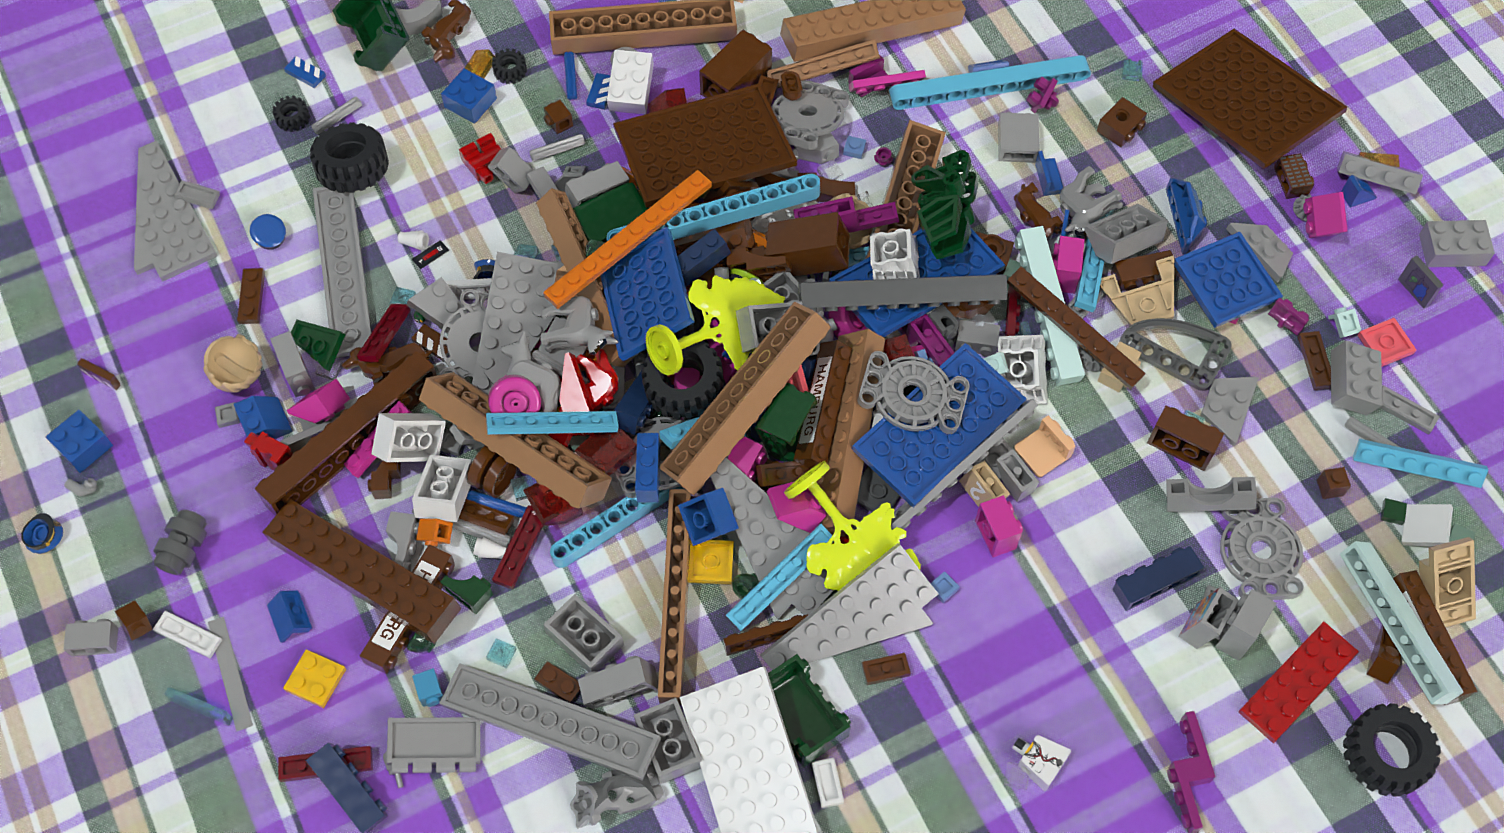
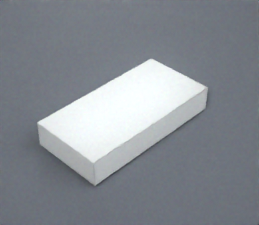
[812,758,844,808]

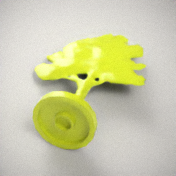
[646,275,785,375]
[784,461,921,591]

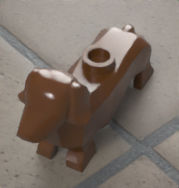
[421,0,471,63]
[1014,182,1063,241]
[341,343,432,385]

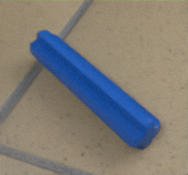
[564,51,577,100]
[466,490,527,518]

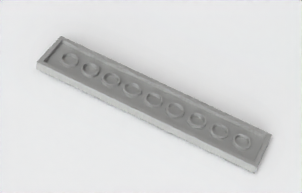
[313,187,372,358]
[891,399,1038,530]
[439,663,661,781]

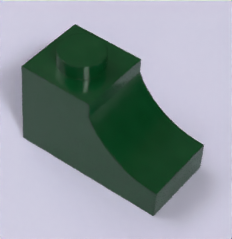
[440,575,493,614]

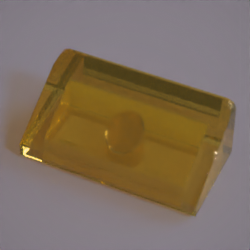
[465,49,495,79]

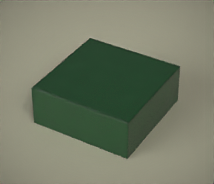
[1381,498,1407,525]

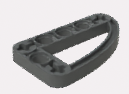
[1119,318,1232,390]

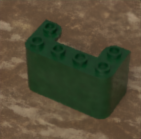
[332,0,410,71]
[573,183,658,252]
[755,383,817,462]
[768,654,851,767]

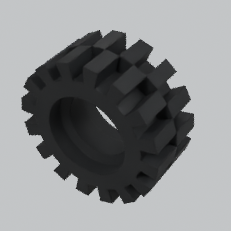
[492,48,527,84]
[272,95,310,132]

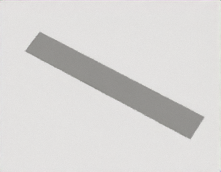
[208,616,253,732]

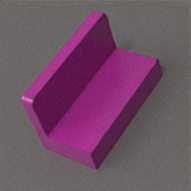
[848,55,888,97]

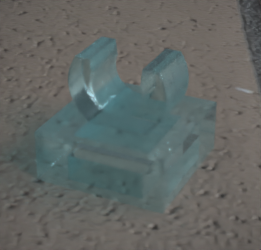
[1122,59,1143,82]

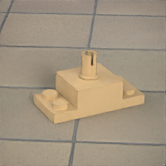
[1419,537,1476,627]

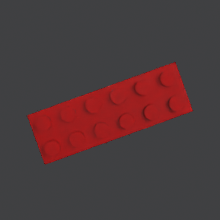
[1238,621,1359,743]

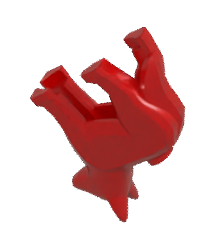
[559,349,619,442]

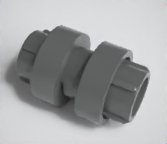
[153,509,207,575]

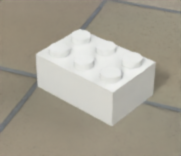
[607,50,654,114]
[372,413,446,462]
[412,455,472,522]

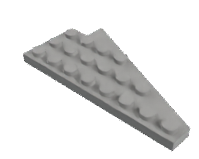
[134,140,218,282]
[472,252,558,395]
[710,457,833,619]
[760,543,938,670]

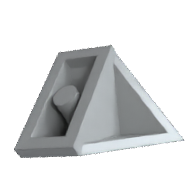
[554,166,586,192]

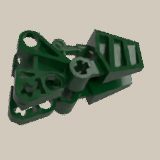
[911,150,979,259]

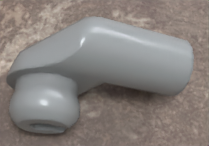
[64,478,97,496]

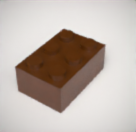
[1147,405,1225,471]

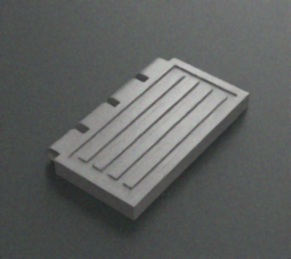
[387,717,480,773]

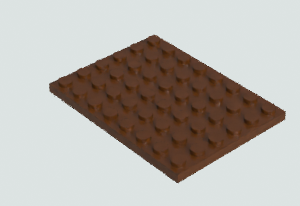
[1153,28,1347,169]
[613,83,797,208]

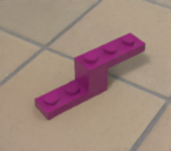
[793,196,899,233]
[899,314,955,367]
[1167,711,1216,833]

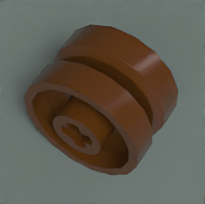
[467,446,518,498]

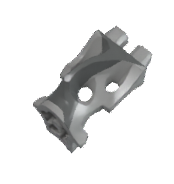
[570,765,664,829]

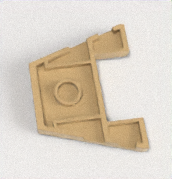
[1100,256,1174,326]

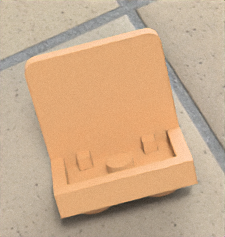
[1014,415,1076,477]

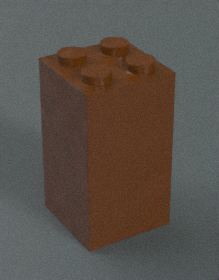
[699,29,772,98]
[764,212,850,277]

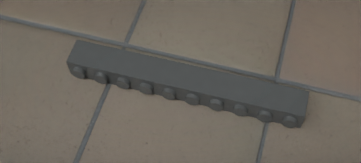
[798,274,1007,312]

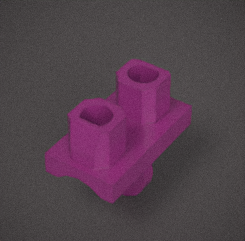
[1026,76,1059,113]
[1268,298,1309,335]

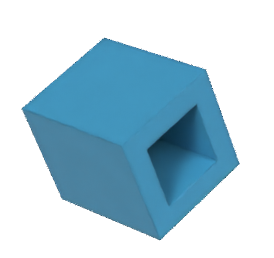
[412,668,443,707]

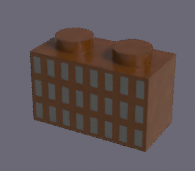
[1274,153,1314,199]

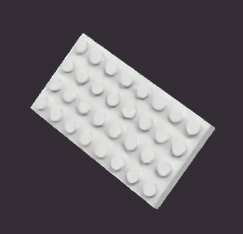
[680,666,819,833]

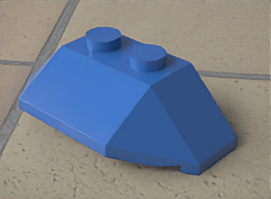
[1166,178,1207,254]

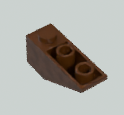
[1366,624,1401,684]

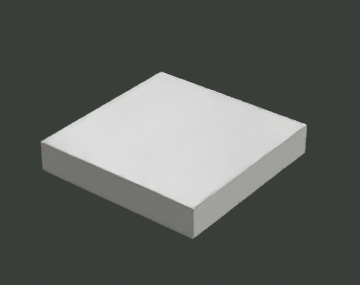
[1402,504,1453,546]

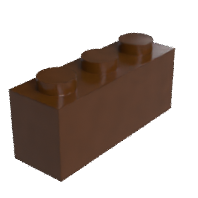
[1111,250,1178,291]

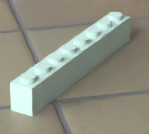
[1015,226,1085,386]
[1340,541,1464,704]

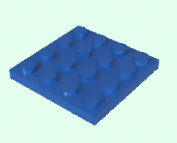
[1174,232,1283,328]

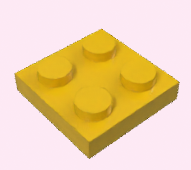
[688,540,734,584]
[283,649,346,708]

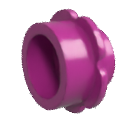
[874,147,893,166]

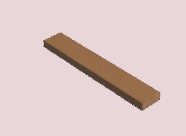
[767,39,880,89]

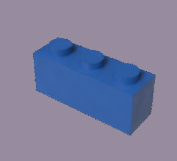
[635,433,661,503]

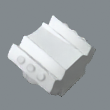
[870,229,920,280]
[996,335,1048,404]

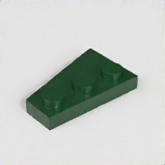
[291,319,346,372]

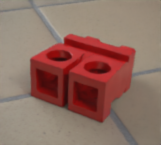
[459,132,501,184]
[244,431,293,470]

